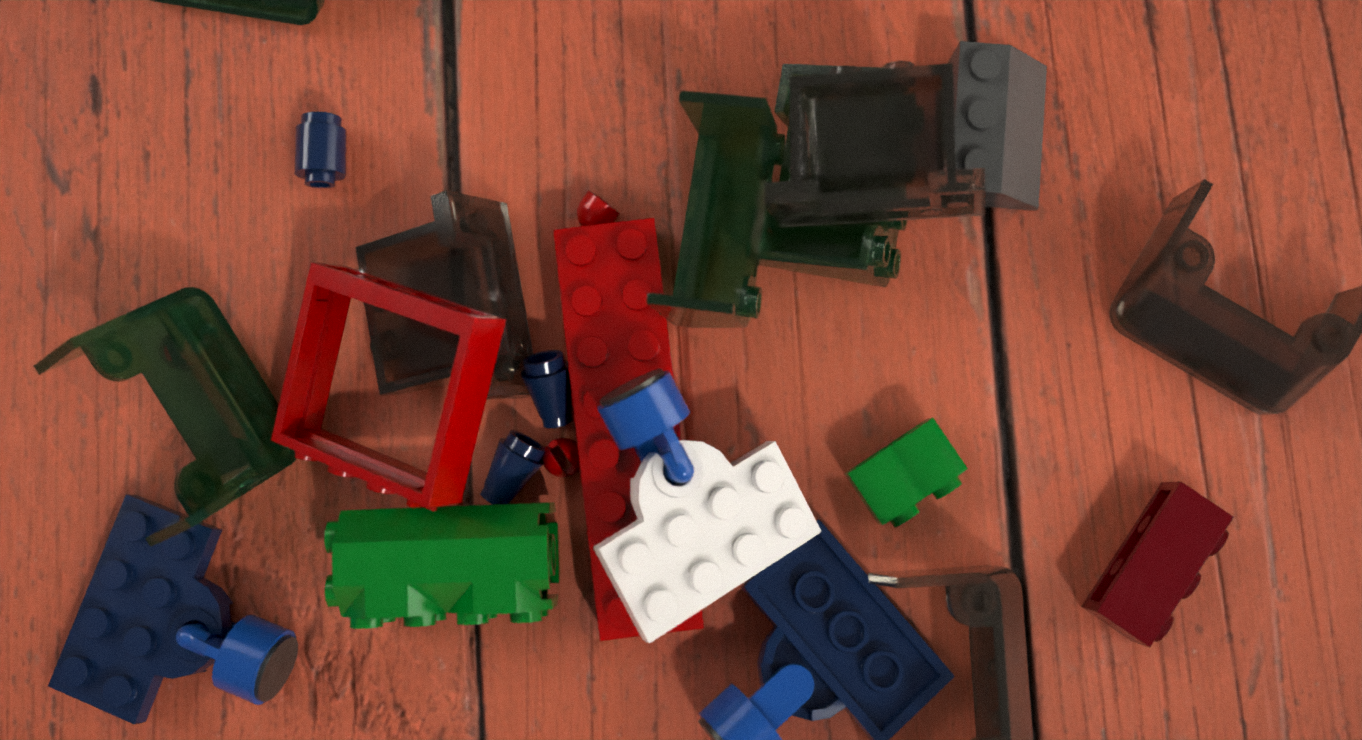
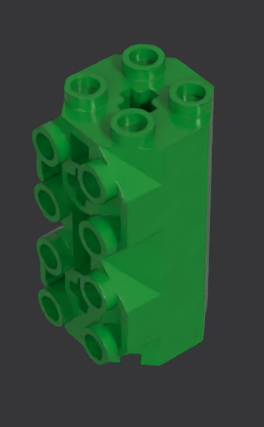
[324,502,560,629]

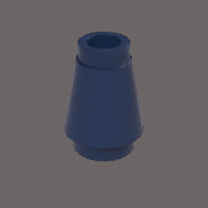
[521,350,573,428]
[480,430,545,505]

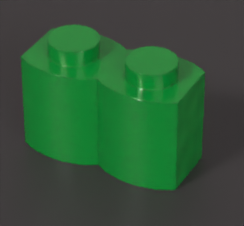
[844,417,968,528]

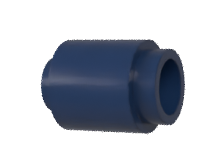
[294,112,347,189]

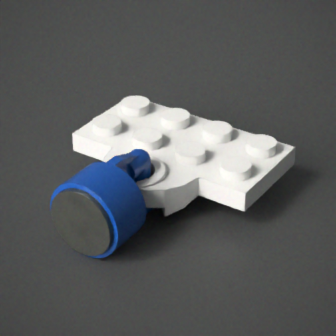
[593,368,822,643]

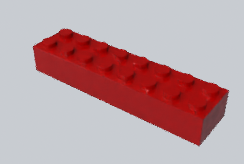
[553,217,704,641]

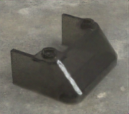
[1109,179,1362,415]
[868,565,1033,740]

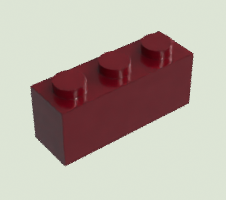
[1081,482,1234,647]

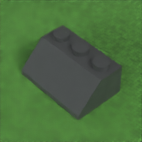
[939,41,1047,211]

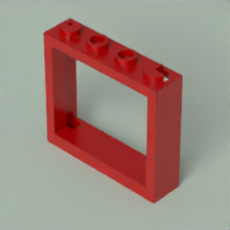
[271,262,506,512]

